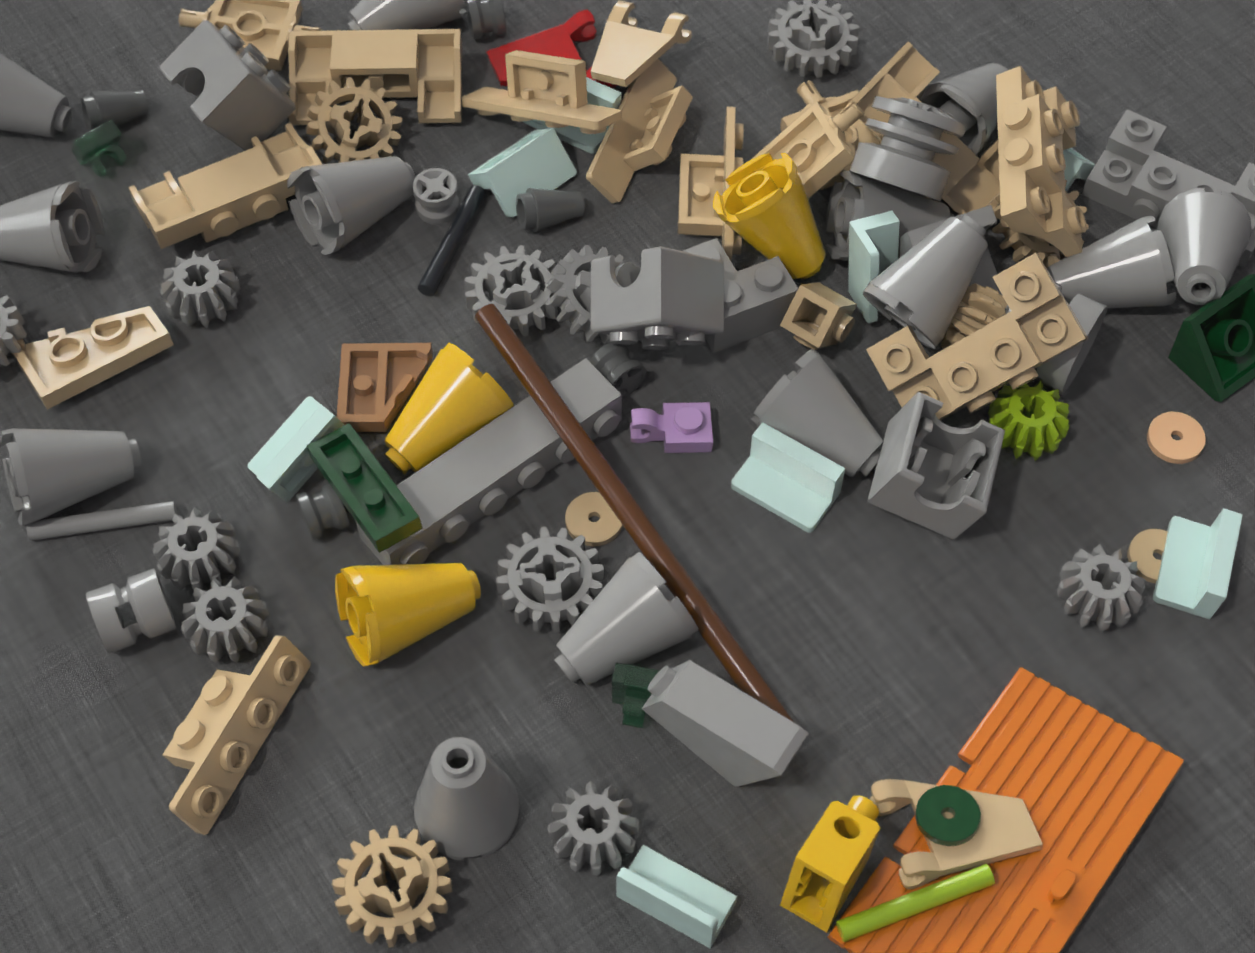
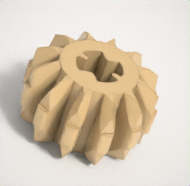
[941,283,1007,349]

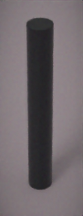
[417,185,486,297]

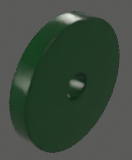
[915,785,981,846]

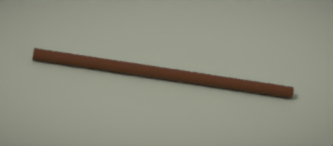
[475,304,795,723]

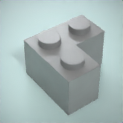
[683,238,798,353]

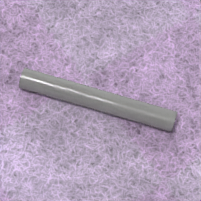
[26,501,177,541]

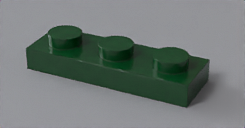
[307,423,423,553]

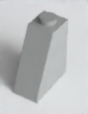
[642,660,808,787]

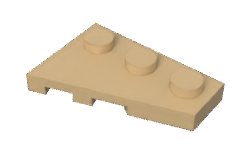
[12,306,174,410]

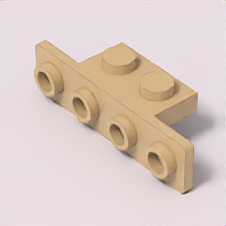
[461,50,622,134]
[586,59,693,204]
[678,107,743,261]
[162,635,311,835]

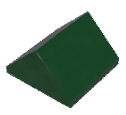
[1168,274,1255,402]

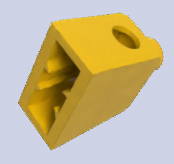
[780,795,881,933]

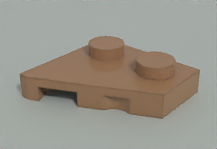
[337,343,433,432]

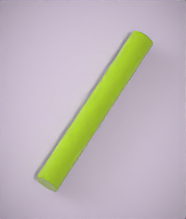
[836,864,995,942]

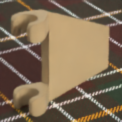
[591,1,692,87]
[870,779,1043,890]

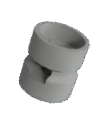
[86,568,177,654]

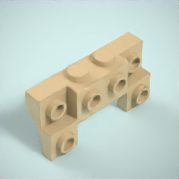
[288,29,462,125]
[846,41,1000,215]
[996,66,1086,257]
[128,123,322,249]
[866,253,1089,421]

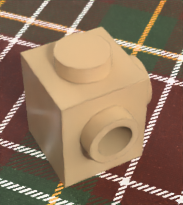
[780,282,857,350]

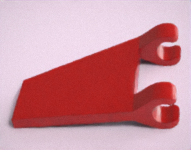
[486,10,618,88]

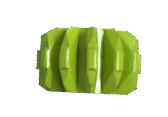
[988,380,1070,461]

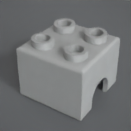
[160,20,296,151]
[591,246,724,350]
[867,392,1005,540]

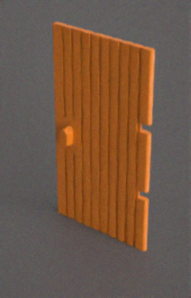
[828,667,1184,953]

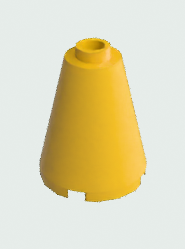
[713,152,826,279]
[384,343,514,474]
[335,563,481,666]

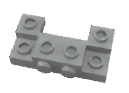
[1082,109,1255,268]

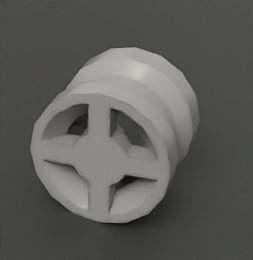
[413,168,459,224]

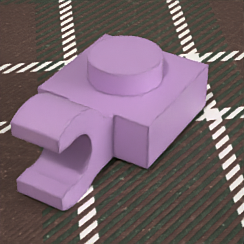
[630,402,713,453]

